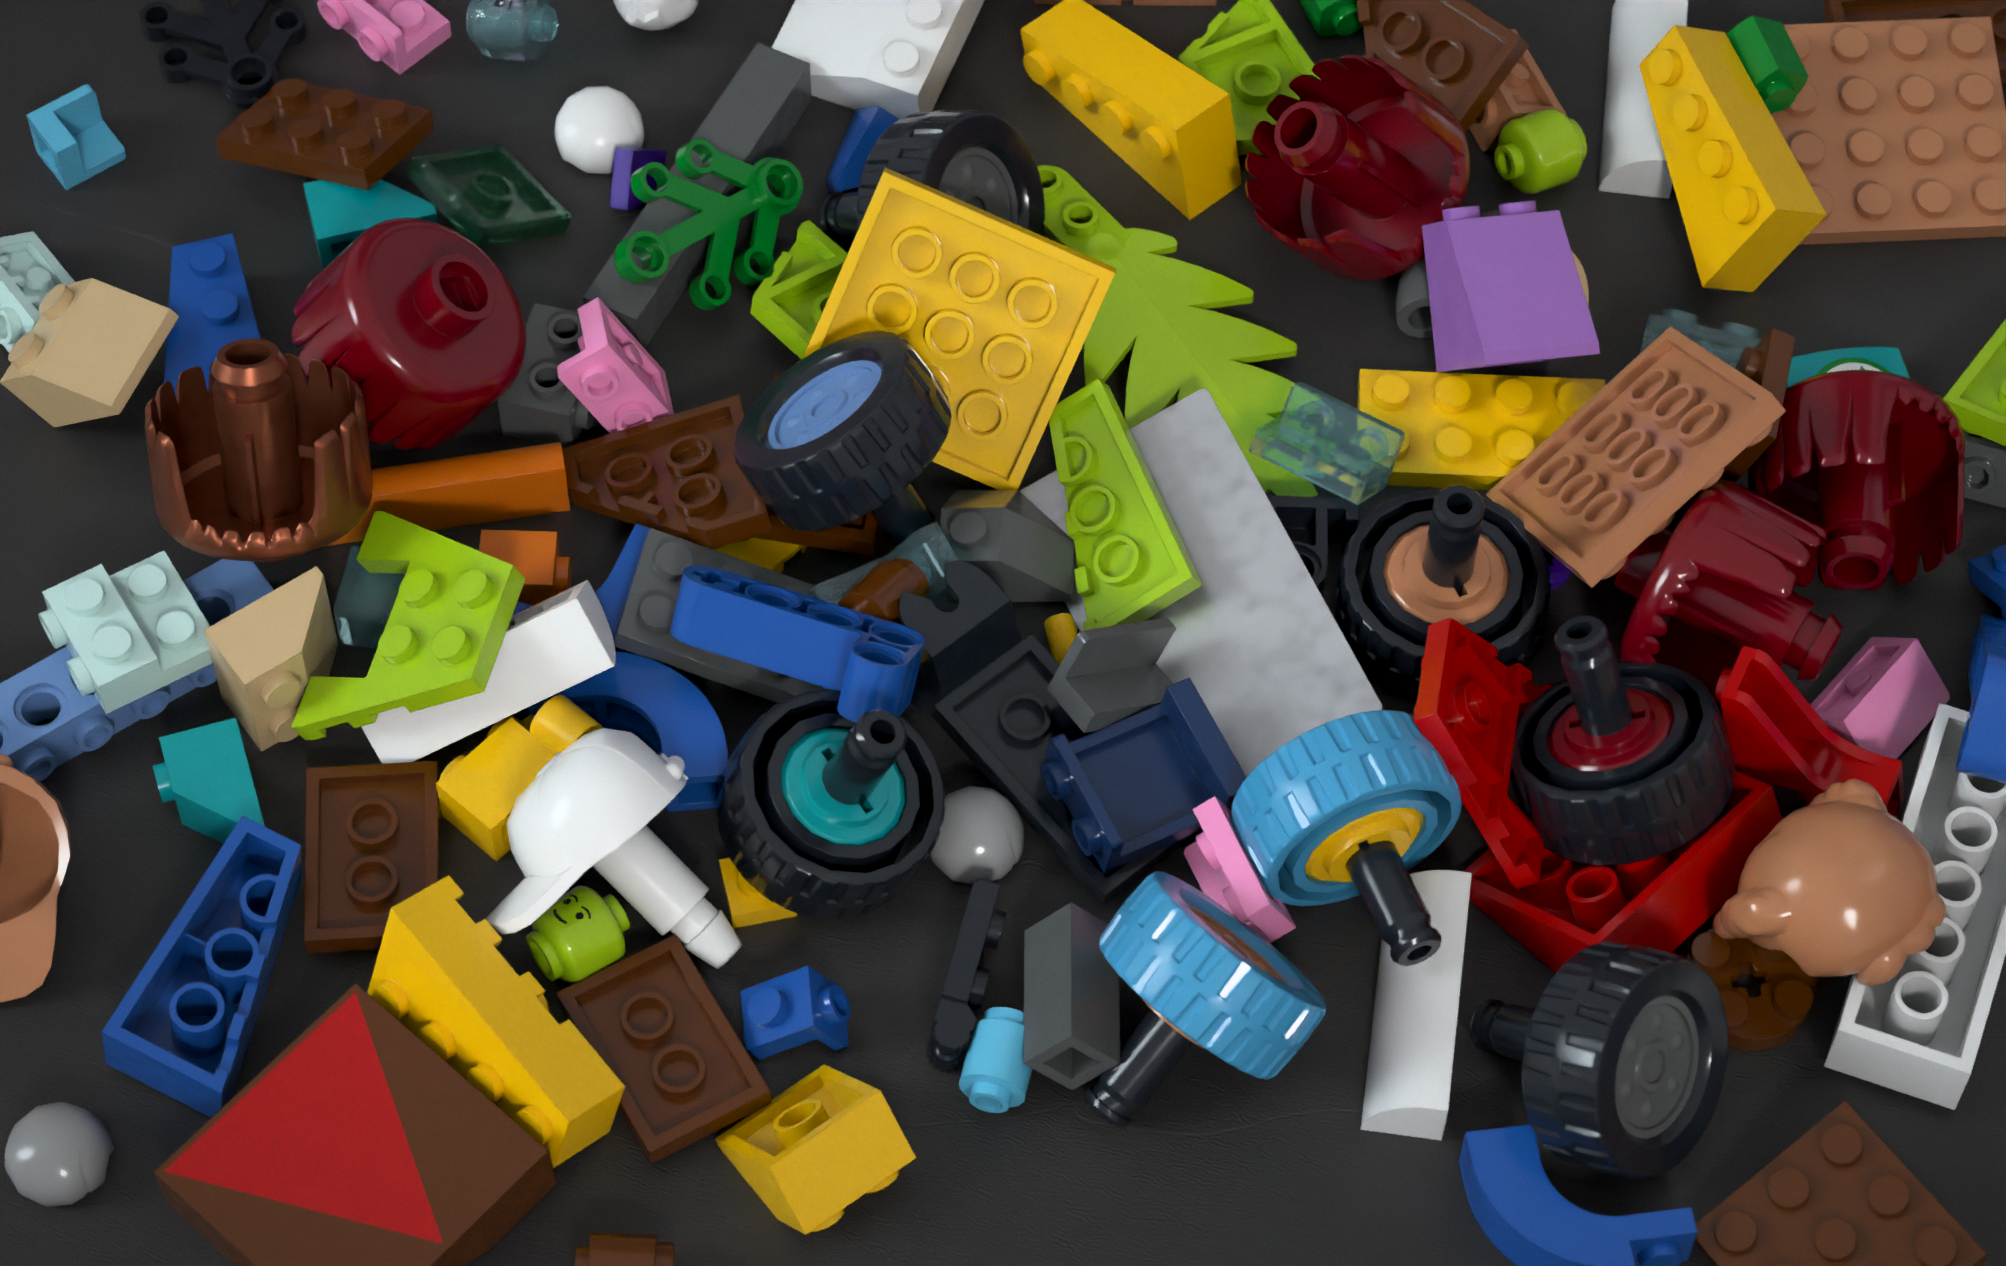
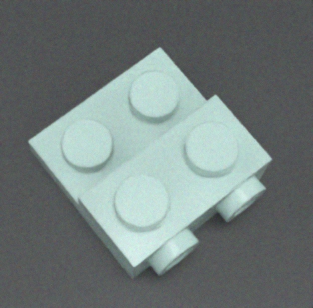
[38,550,212,714]

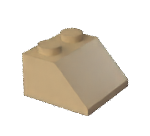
[0,278,179,428]
[204,566,338,752]

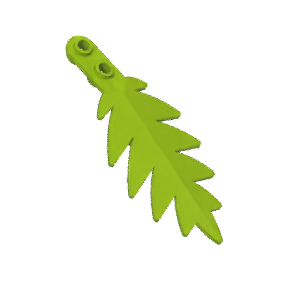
[1037,165,1334,497]

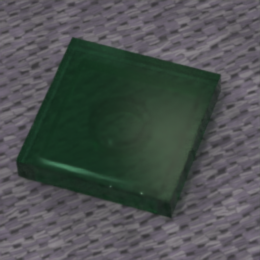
[405,144,572,248]

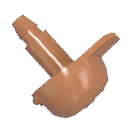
[0,754,71,1002]

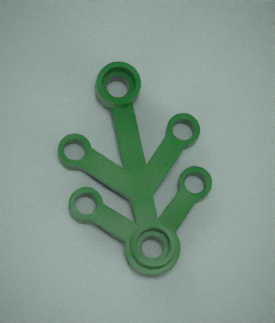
[614,138,803,311]

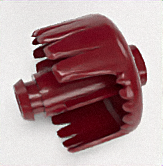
[1245,54,1470,281]
[291,218,526,450]
[1748,370,1965,590]
[1614,480,1844,718]

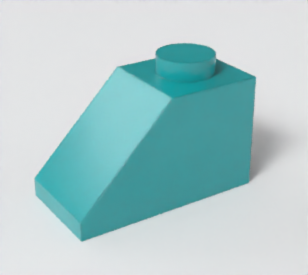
[303,179,438,269]
[153,718,265,844]

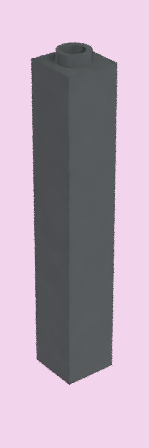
[583,43,811,348]

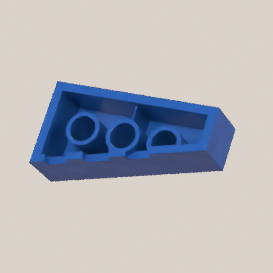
[164,233,260,397]
[101,815,302,1118]

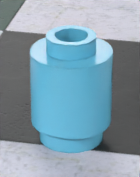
[959,1007,1032,1113]

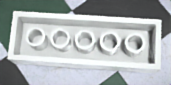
[1824,703,2006,1110]

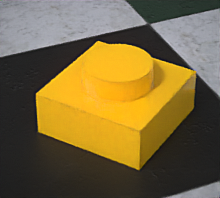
[719,858,797,929]

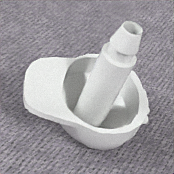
[485,728,743,969]

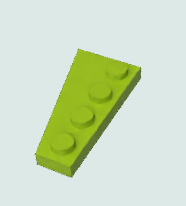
[1049,378,1203,630]

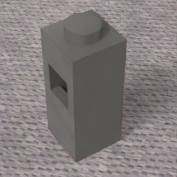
[1023,902,1120,1090]

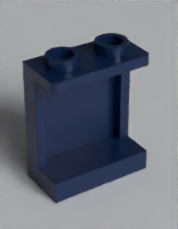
[1041,677,1246,873]

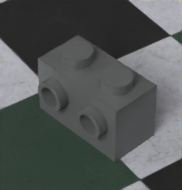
[497,303,595,448]

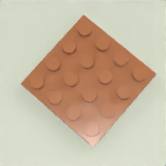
[1771,17,2006,245]
[1486,326,1786,588]

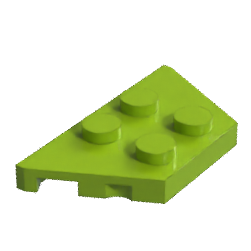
[1178,0,1320,155]
[750,220,848,359]

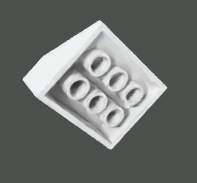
[772,0,985,119]

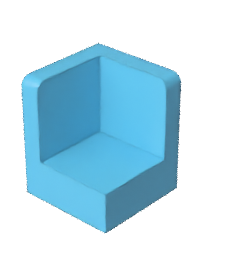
[26,84,126,190]

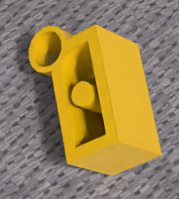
[436,694,603,862]

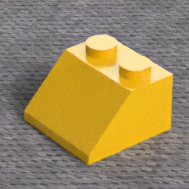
[715,1064,916,1235]

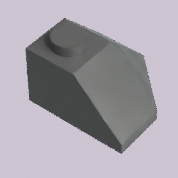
[936,490,1076,602]

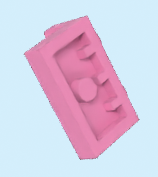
[317,0,452,75]
[557,297,674,434]
[1184,796,1296,943]

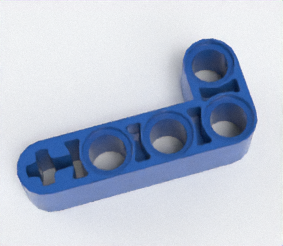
[670,565,926,723]
[1956,615,2006,784]

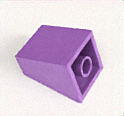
[1422,201,1600,372]

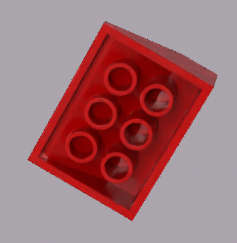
[1464,770,1782,973]

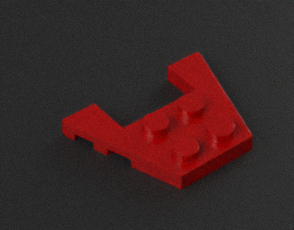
[1414,617,1553,889]

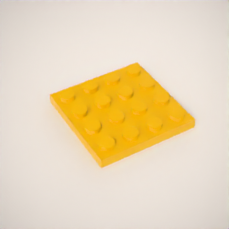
[802,167,1116,490]

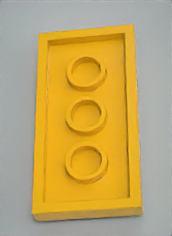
[1357,369,1605,490]

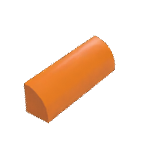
[326,442,570,546]

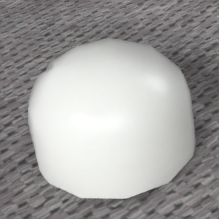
[554,86,644,174]

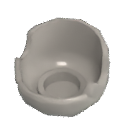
[929,786,1024,885]
[5,1102,115,1207]

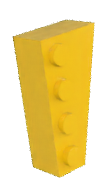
[1020,0,1243,220]
[1639,25,1827,292]
[367,875,625,1168]

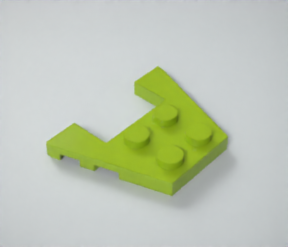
[291,511,526,740]

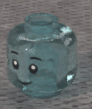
[466,0,558,61]

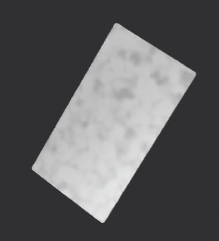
[1019,388,1384,777]

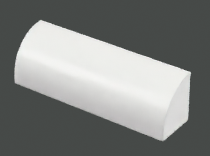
[1598,0,1688,199]
[362,580,616,764]
[1361,870,1472,1141]

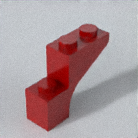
[1715,646,1905,818]

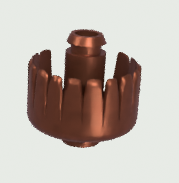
[144,338,373,563]

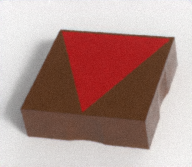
[154,983,557,1266]

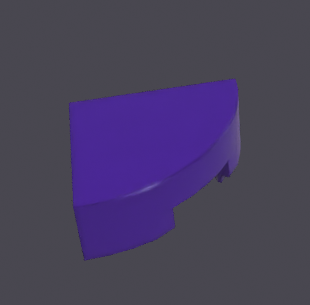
[610,148,667,210]

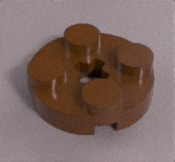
[1687,928,1817,1051]

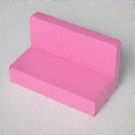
[1810,637,1950,759]

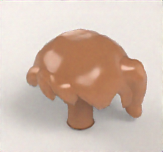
[1712,779,1946,986]

